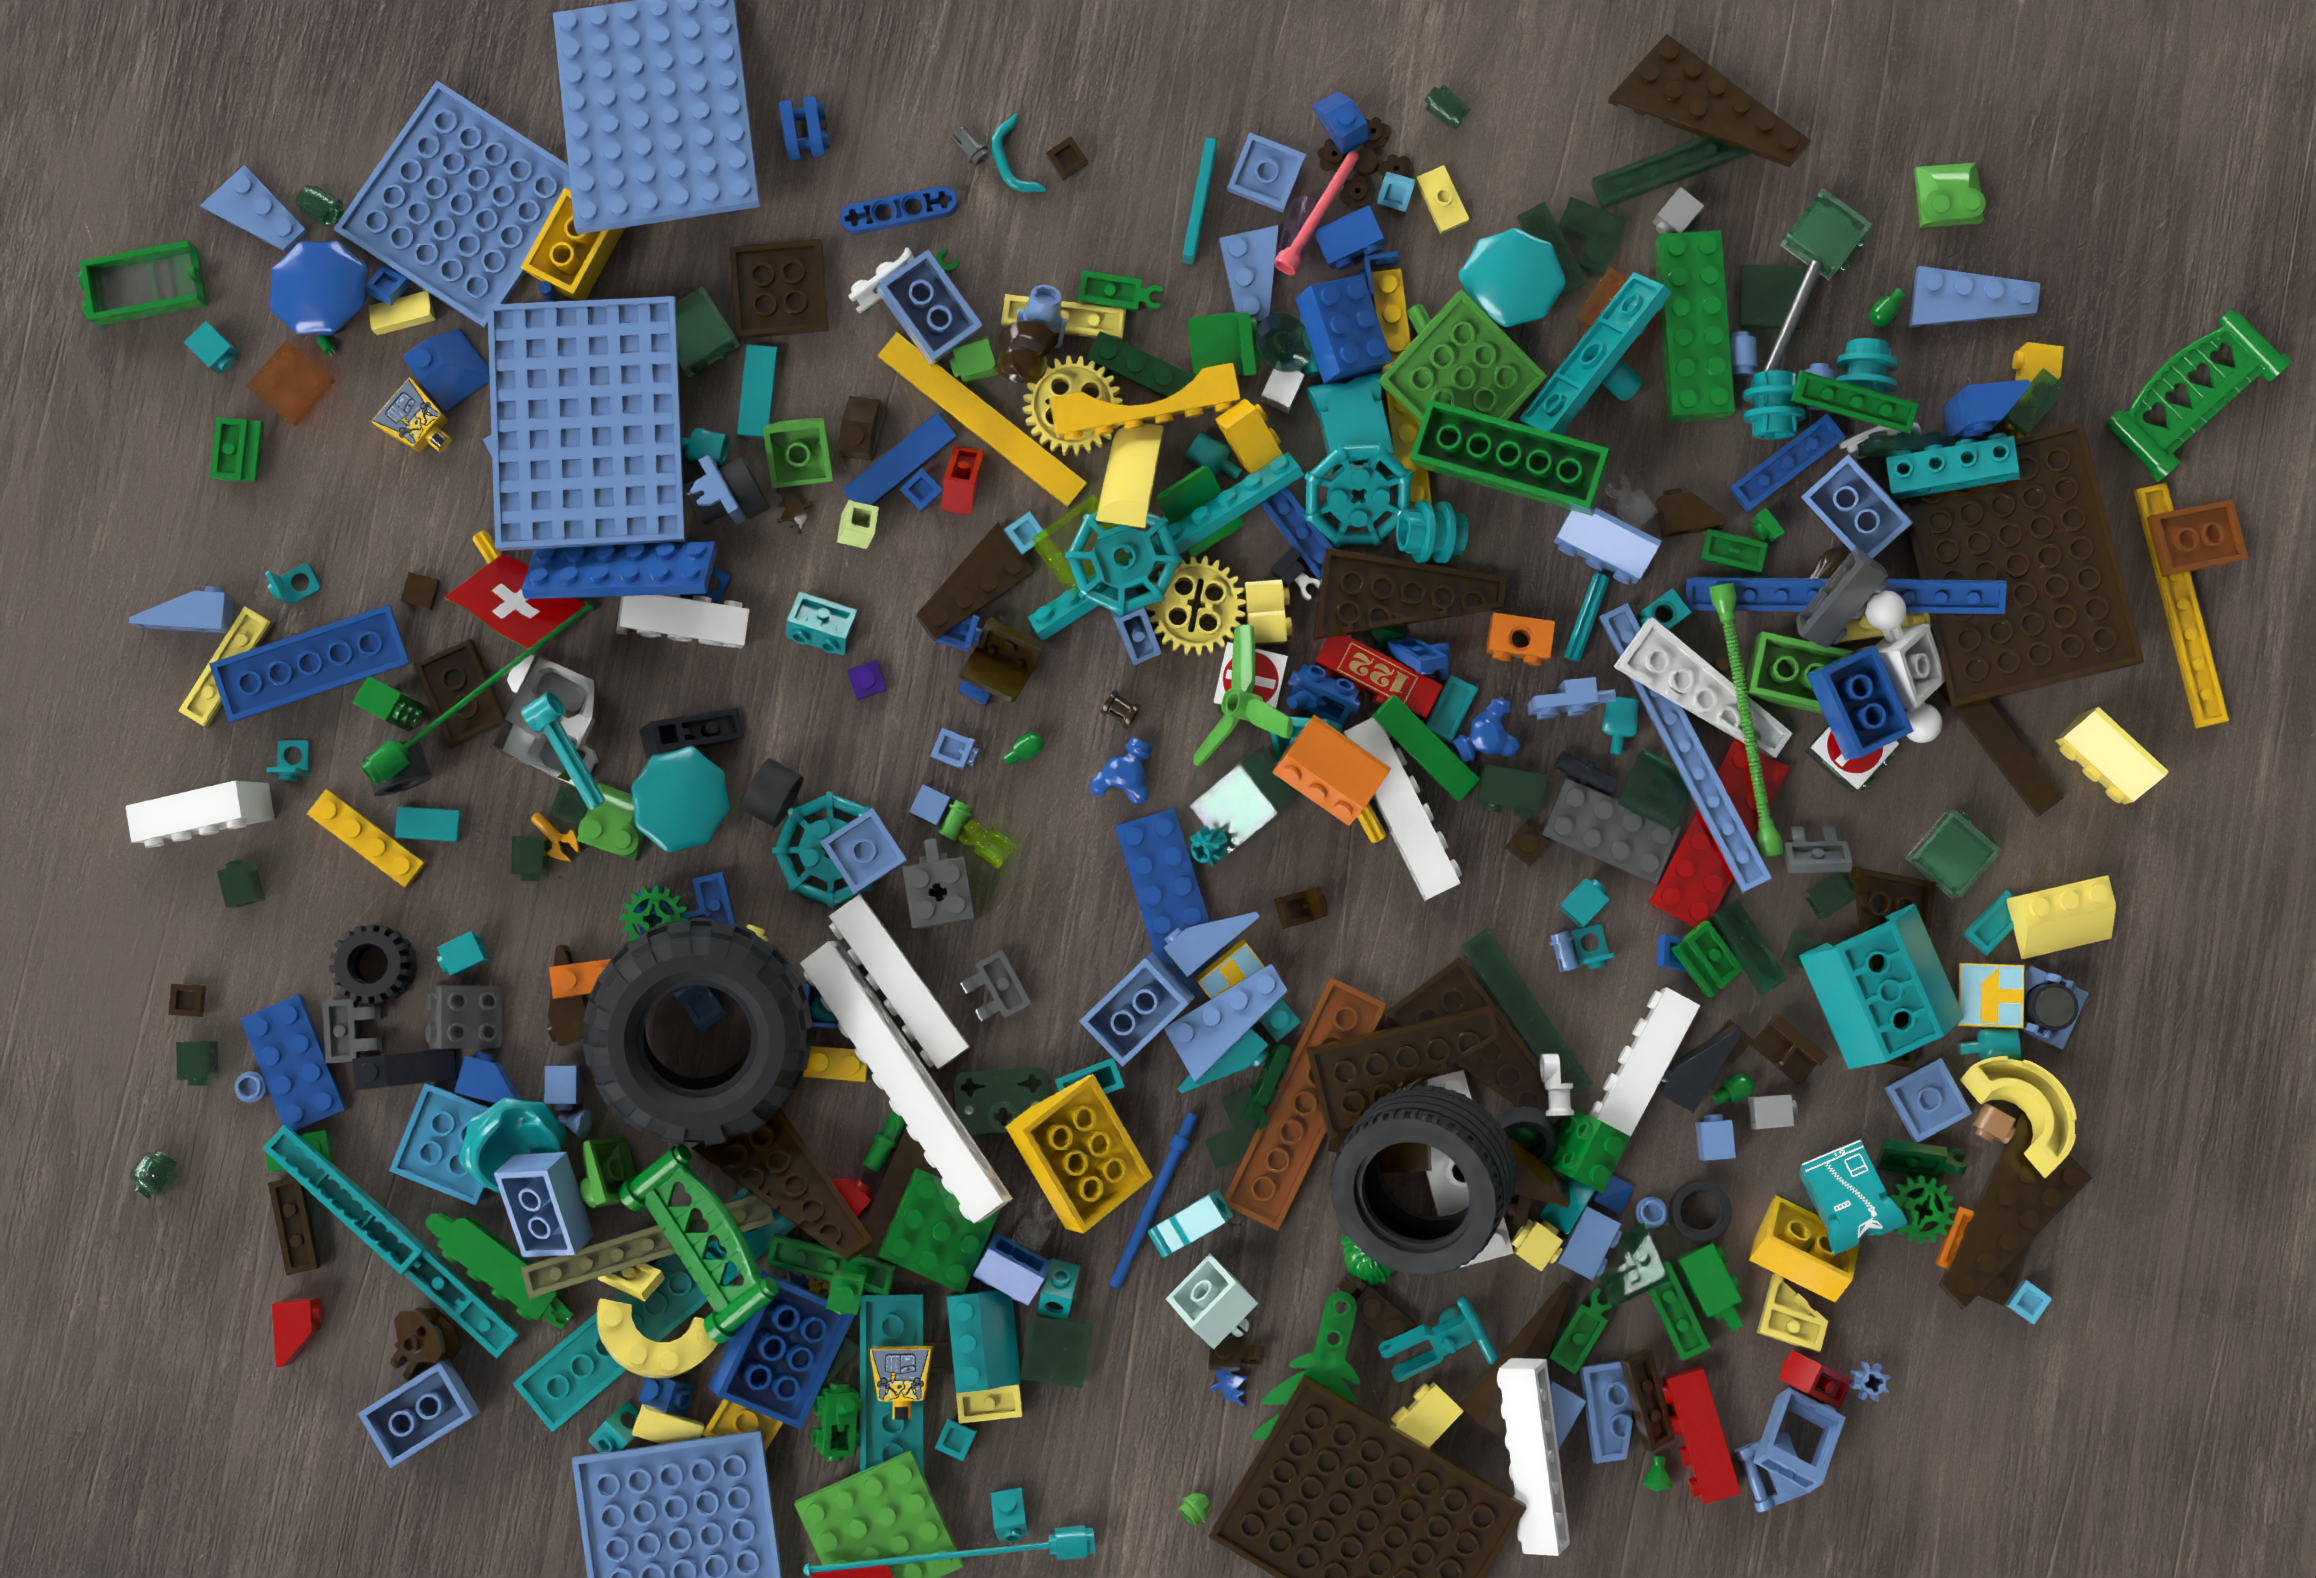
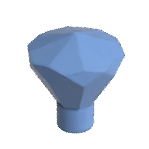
[558,1109,593,1139]

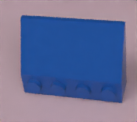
[708,1270,854,1429]

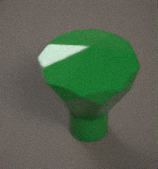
[1642,1456,1673,1492]

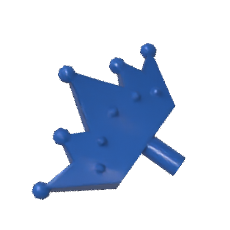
[1210,1370,1248,1407]

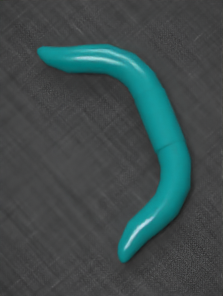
[991,113,1046,192]

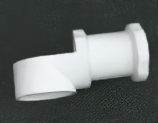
[1540,1054,1574,1116]

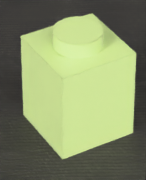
[837,500,879,549]

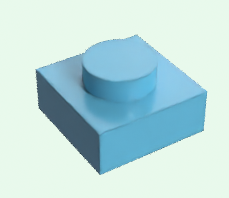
[1377,171,1415,212]
[1004,511,1047,554]
[2005,1279,2052,1324]

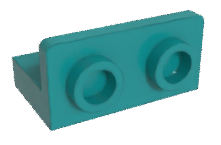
[786,592,858,655]

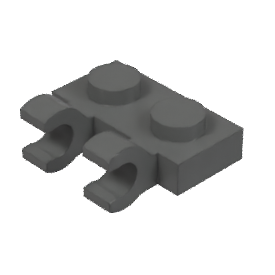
[1783,825,1853,873]
[960,949,1032,1022]
[323,999,384,1063]

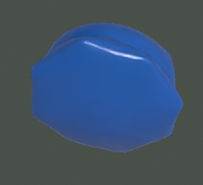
[269,241,368,336]

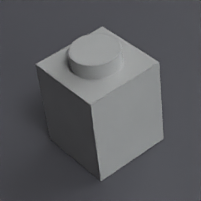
[1653,187,1704,234]
[1748,1094,1798,1129]

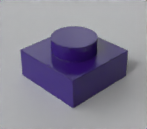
[847,660,887,701]

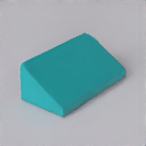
[1539,1175,1595,1234]

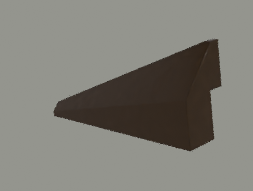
[1459,1282,1574,1440]

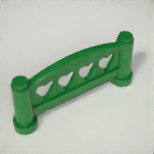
[2106,308,2293,483]
[618,1145,779,1344]

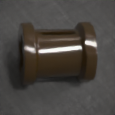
[1101,690,1141,729]

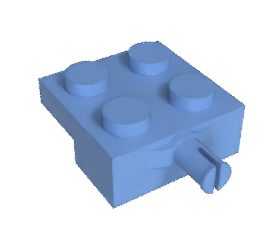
[1527,677,1616,720]

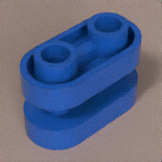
[779,96,830,161]

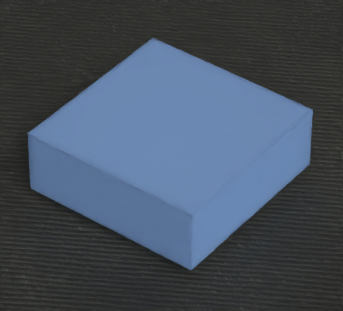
[909,784,951,826]

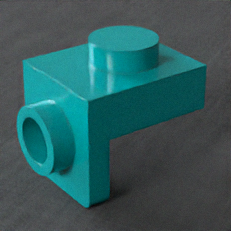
[990,1488,1029,1542]

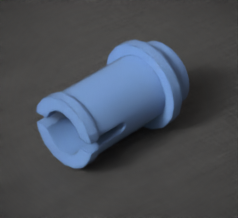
[1549,931,1579,972]

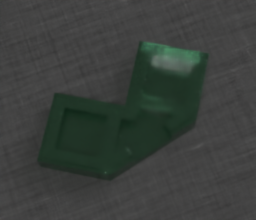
[1204,1088,1258,1170]

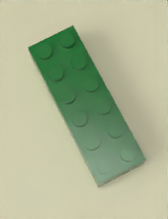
[1654,230,1735,423]
[1410,399,1612,516]

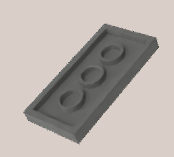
[1541,778,1681,885]

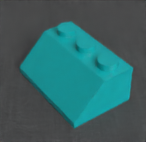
[947,1289,1021,1393]

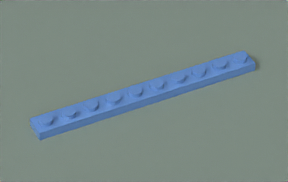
[1599,603,1772,893]

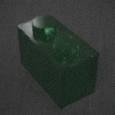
[1476,764,1547,818]

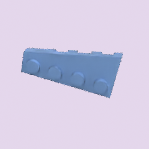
[1909,266,2041,328]
[1164,964,1288,1083]

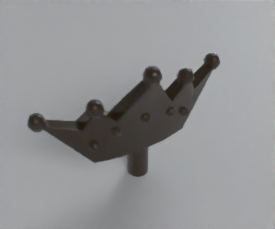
[776,489,813,534]

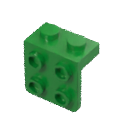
[1188,311,1261,376]
[1156,465,1244,558]
[1544,1109,1630,1193]

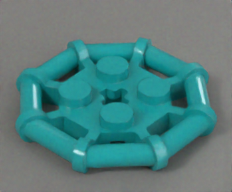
[1303,442,1414,548]
[1065,512,1182,616]
[772,791,874,908]

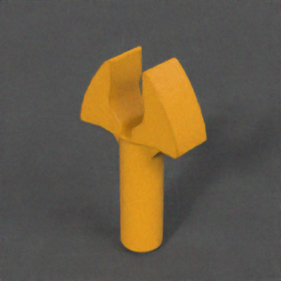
[531,812,581,862]

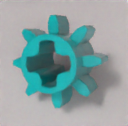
[1190,825,1229,866]

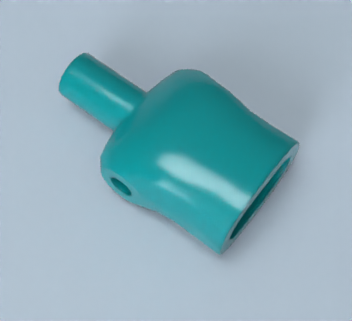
[681,428,730,466]
[1184,430,1242,479]
[1602,697,1639,755]
[1958,1028,2021,1061]

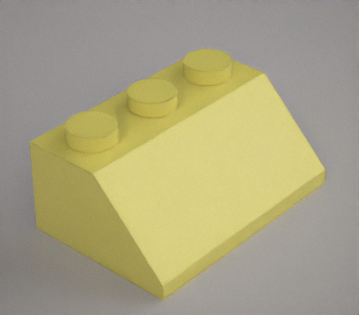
[2055,707,2169,804]
[2006,875,2116,959]

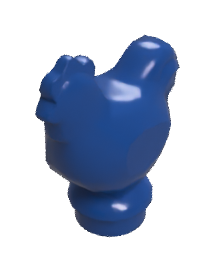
[1452,697,1520,763]
[1089,737,1153,805]

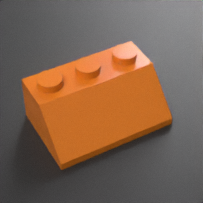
[1272,715,1391,826]

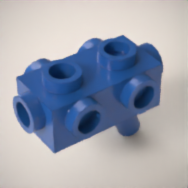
[1286,664,1361,727]

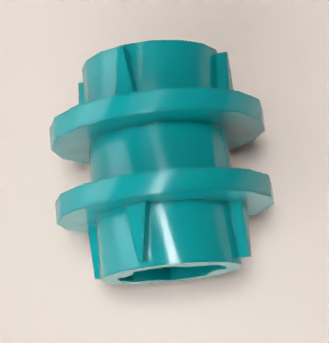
[1835,338,1899,394]
[1742,370,1806,440]
[1396,500,1468,563]

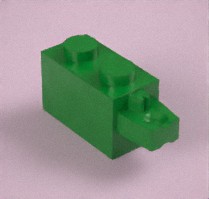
[1674,1241,1743,1332]

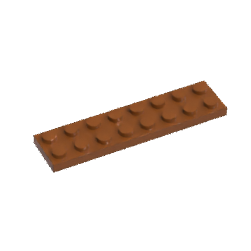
[1223,977,1387,1231]

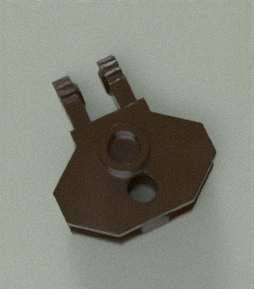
[390,1307,461,1381]

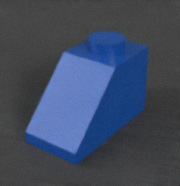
[1312,91,1369,155]
[454,1051,522,1103]

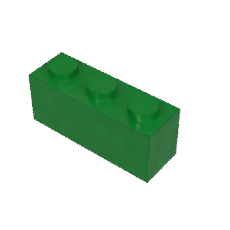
[352,675,425,732]

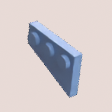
[1219,225,1279,324]

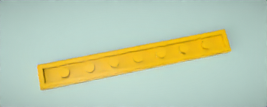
[878,332,1087,508]
[2133,482,2229,729]

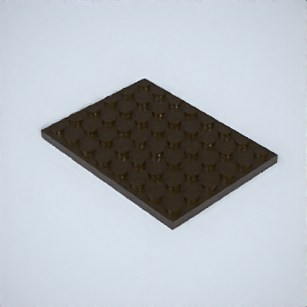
[1901,422,2144,708]
[1208,1373,1527,1578]

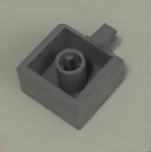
[902,838,977,930]

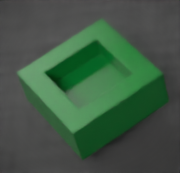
[1750,508,1785,544]

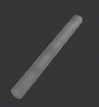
[1763,260,1823,371]

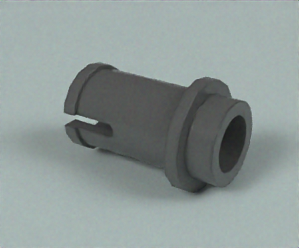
[951,126,989,166]

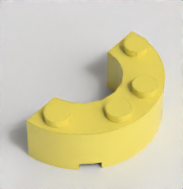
[1960,1056,2077,1178]
[597,1298,718,1378]

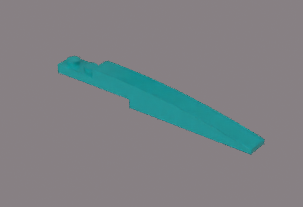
[262,1125,521,1359]

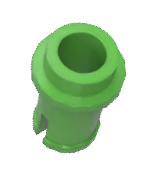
[938,800,972,841]

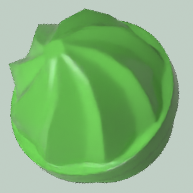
[1178,1493,1211,1527]

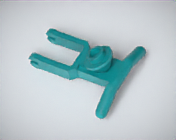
[1378,1295,1498,1382]

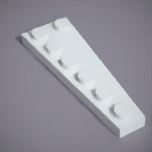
[1614,617,1793,758]

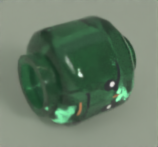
[130,1150,179,1199]

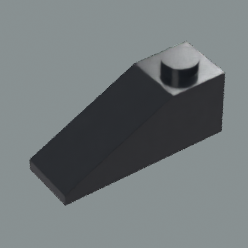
[639,708,745,760]
[1659,1023,1742,1113]
[352,1049,458,1090]

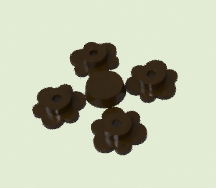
[1317,117,1413,210]

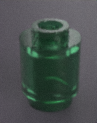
[1424,85,1471,129]
[296,185,344,227]

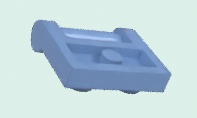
[1734,1430,1810,1512]

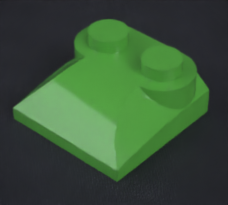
[1914,163,1986,228]
[763,418,833,488]
[576,783,646,861]
[580,1136,637,1208]

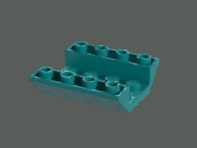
[1798,904,1964,1069]

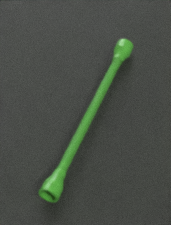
[1709,583,1784,857]

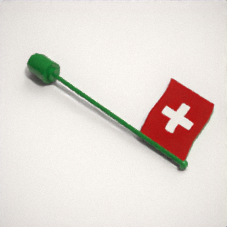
[360,554,594,785]

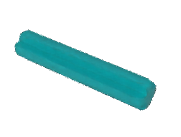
[1564,573,1609,662]

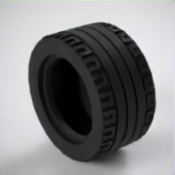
[1330,1085,1517,1276]

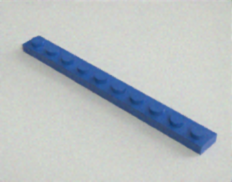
[1686,577,2007,614]

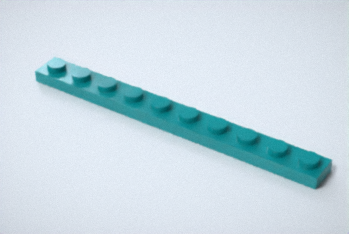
[1028,452,1304,641]

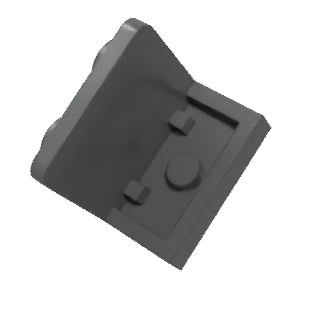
[425,985,502,1049]

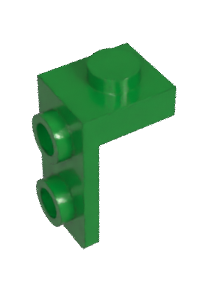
[826,1269,866,1315]

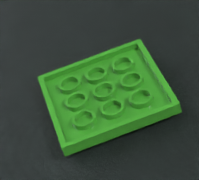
[1376,290,1547,425]
[794,1449,964,1578]

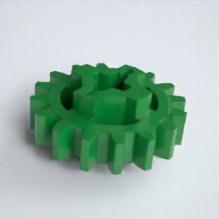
[619,885,690,941]
[1887,1175,1956,1244]

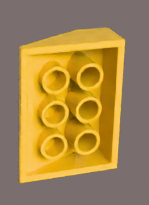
[1005,1074,1153,1234]

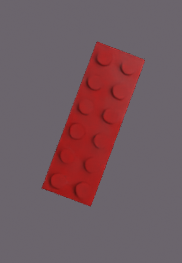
[1647,739,1790,928]

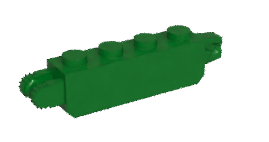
[425,1212,575,1329]

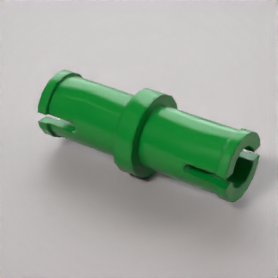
[862,1109,906,1173]

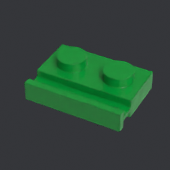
[210,417,264,483]
[1671,920,1744,998]

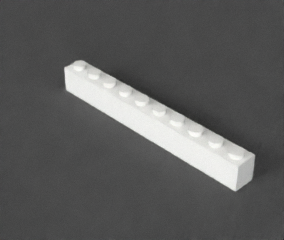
[800,941,1013,1224]

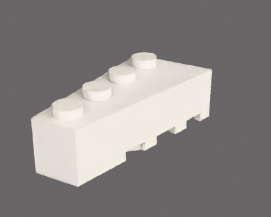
[616,594,749,649]
[126,780,275,848]

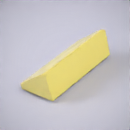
[369,291,436,335]
[631,1404,705,1444]

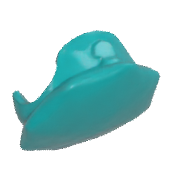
[1458,228,1566,327]
[631,746,730,852]
[459,1097,567,1193]

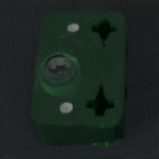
[954,1067,1050,1135]

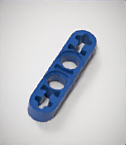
[840,186,958,235]

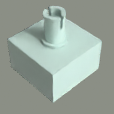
[1166,1254,1258,1349]

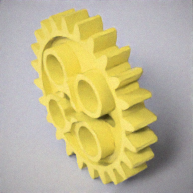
[1023,356,1123,456]
[1146,556,1246,656]

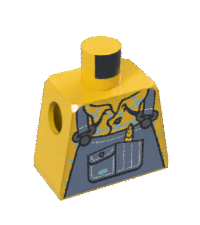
[371,377,451,452]
[870,1346,933,1420]

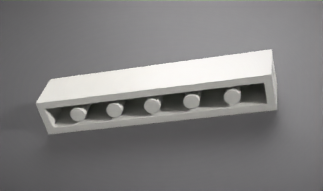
[1343,718,1462,901]
[829,894,970,1069]
[1588,987,1700,1137]
[1497,1358,1570,1556]

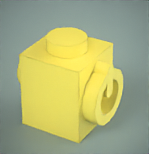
[1511,1219,1563,1272]

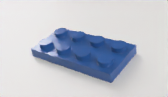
[240,994,348,1132]

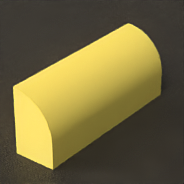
[1096,423,1163,528]

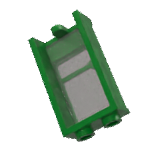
[77,240,207,328]

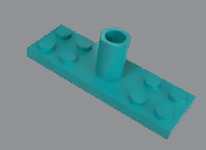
[1519,272,1672,435]

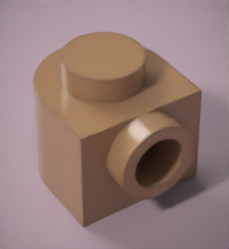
[1972,1103,2016,1144]

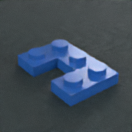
[635,872,736,935]

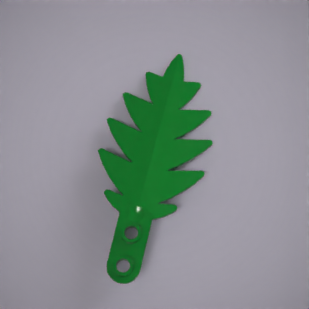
[1251,1291,1360,1440]

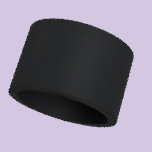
[362,741,432,796]
[741,758,804,828]

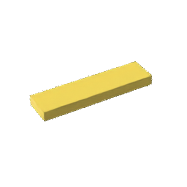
[1001,294,1126,341]
[179,606,273,728]

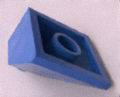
[402,328,490,413]

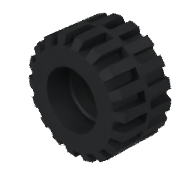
[329,925,417,1004]

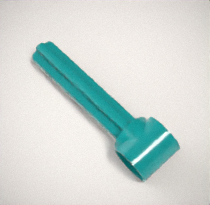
[521,691,605,809]

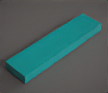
[1182,137,1217,265]

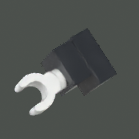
[1269,547,1320,600]

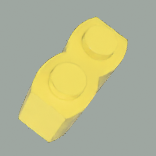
[1244,580,1292,646]

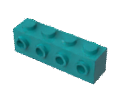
[1886,433,2020,500]

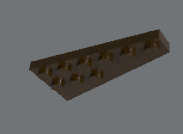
[1608,34,1811,168]
[1938,1110,2092,1309]

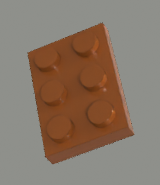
[2147,499,2248,577]

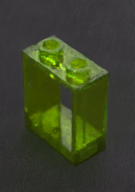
[1030,494,1121,591]

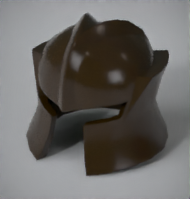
[993,321,1059,383]

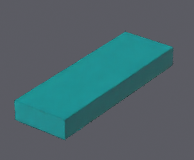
[737,344,778,439]

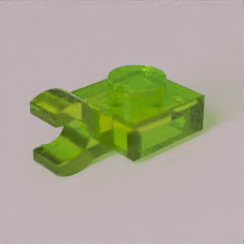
[958,819,1017,869]

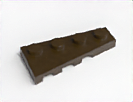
[916,522,1034,641]

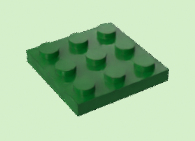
[877,1168,1001,1294]

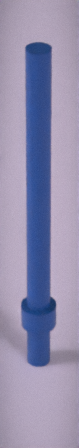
[1109,1112,1199,1289]

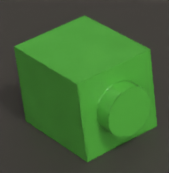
[950,338,998,385]

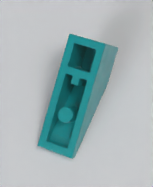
[1177,1028,1269,1093]

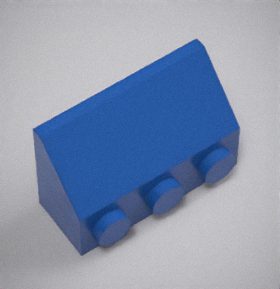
[1942,379,2030,442]

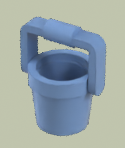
[1016,285,1067,348]

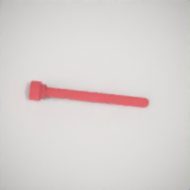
[1274,151,1359,275]

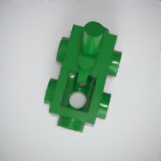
[812,1381,862,1462]

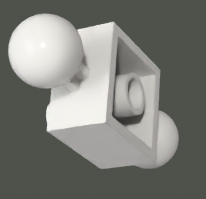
[1865,590,1945,743]

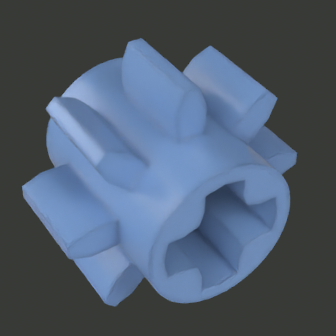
[1849,1361,1891,1402]

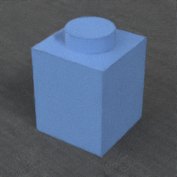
[544,1066,583,1110]
[1695,1114,1736,1161]

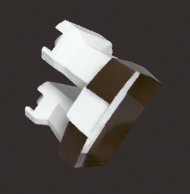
[493,655,598,786]

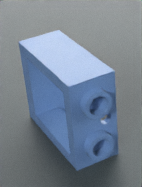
[1753,1387,1846,1492]

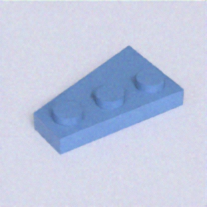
[200,165,309,253]
[1579,1360,1633,1464]

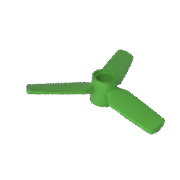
[1193,625,1293,767]

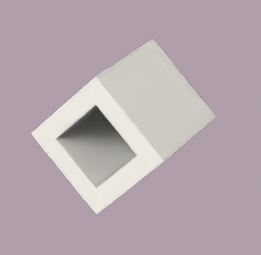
[1261,362,1305,414]

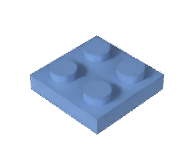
[1227,132,1306,213]
[820,808,908,895]
[1884,1058,1972,1143]

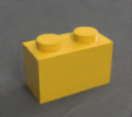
[1215,398,1283,474]

